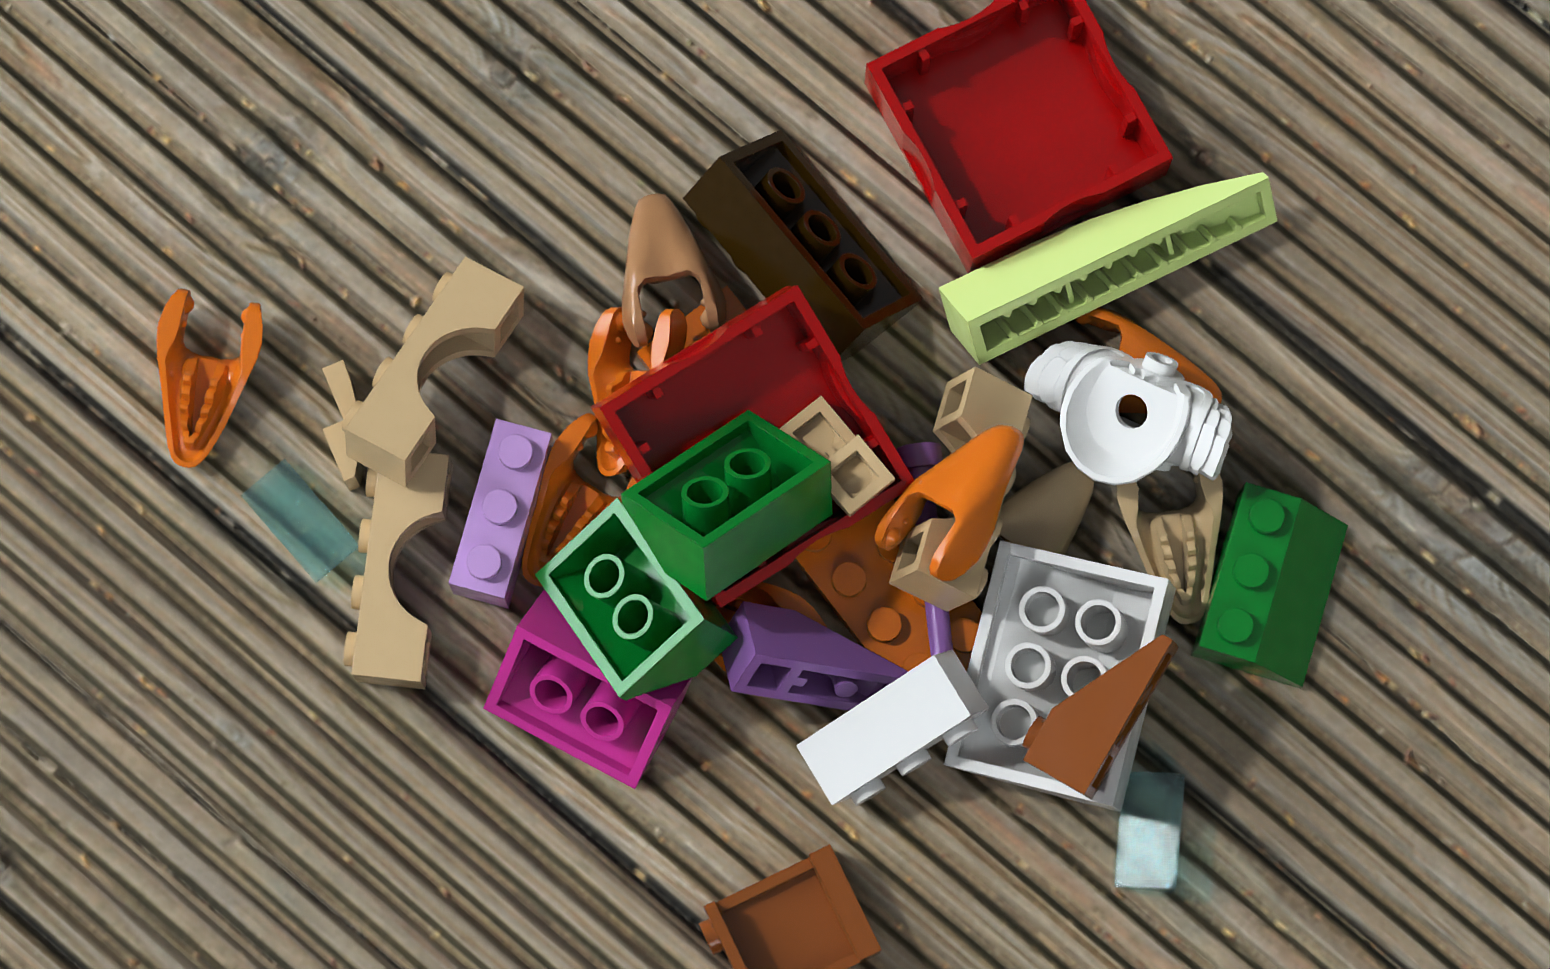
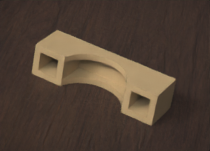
[342,256,524,487]
[889,366,1033,612]
[343,453,453,689]

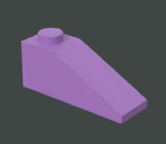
[722,601,908,711]

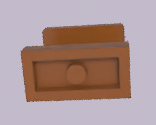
[698,844,882,969]

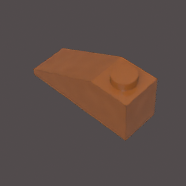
[1022,634,1179,800]

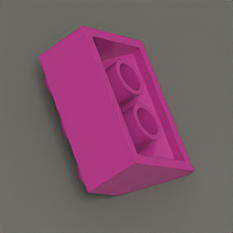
[483,590,692,789]

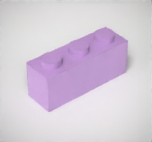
[449,419,554,609]

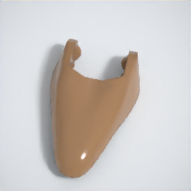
[622,194,726,348]

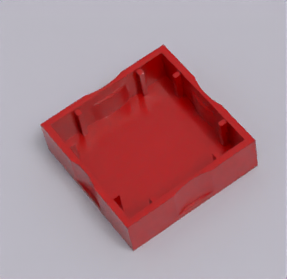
[864,0,1173,273]
[591,285,914,608]

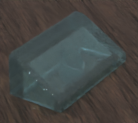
[1114,772,1185,893]

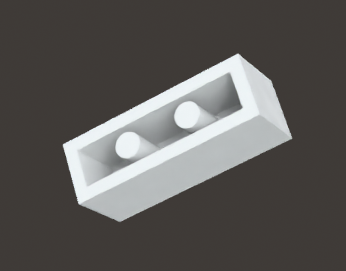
[796,650,989,806]

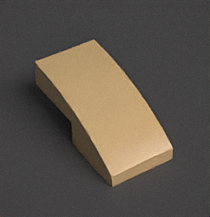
[322,360,364,491]
[780,396,895,517]

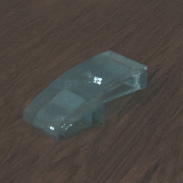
[240,459,358,583]

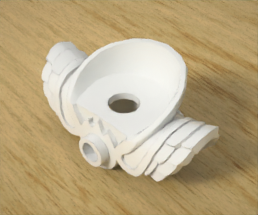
[1024,341,1233,486]

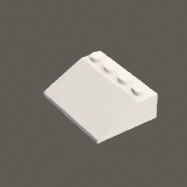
[944,540,1176,812]

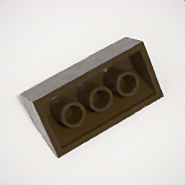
[683,129,923,362]

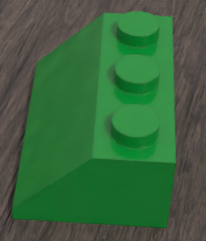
[621,410,832,601]
[1191,482,1348,689]
[535,497,738,700]

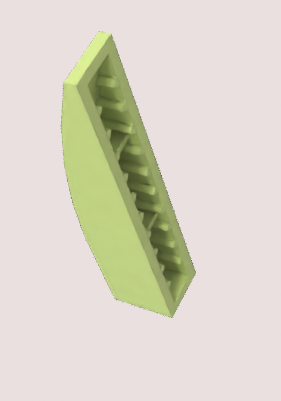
[939,172,1277,365]

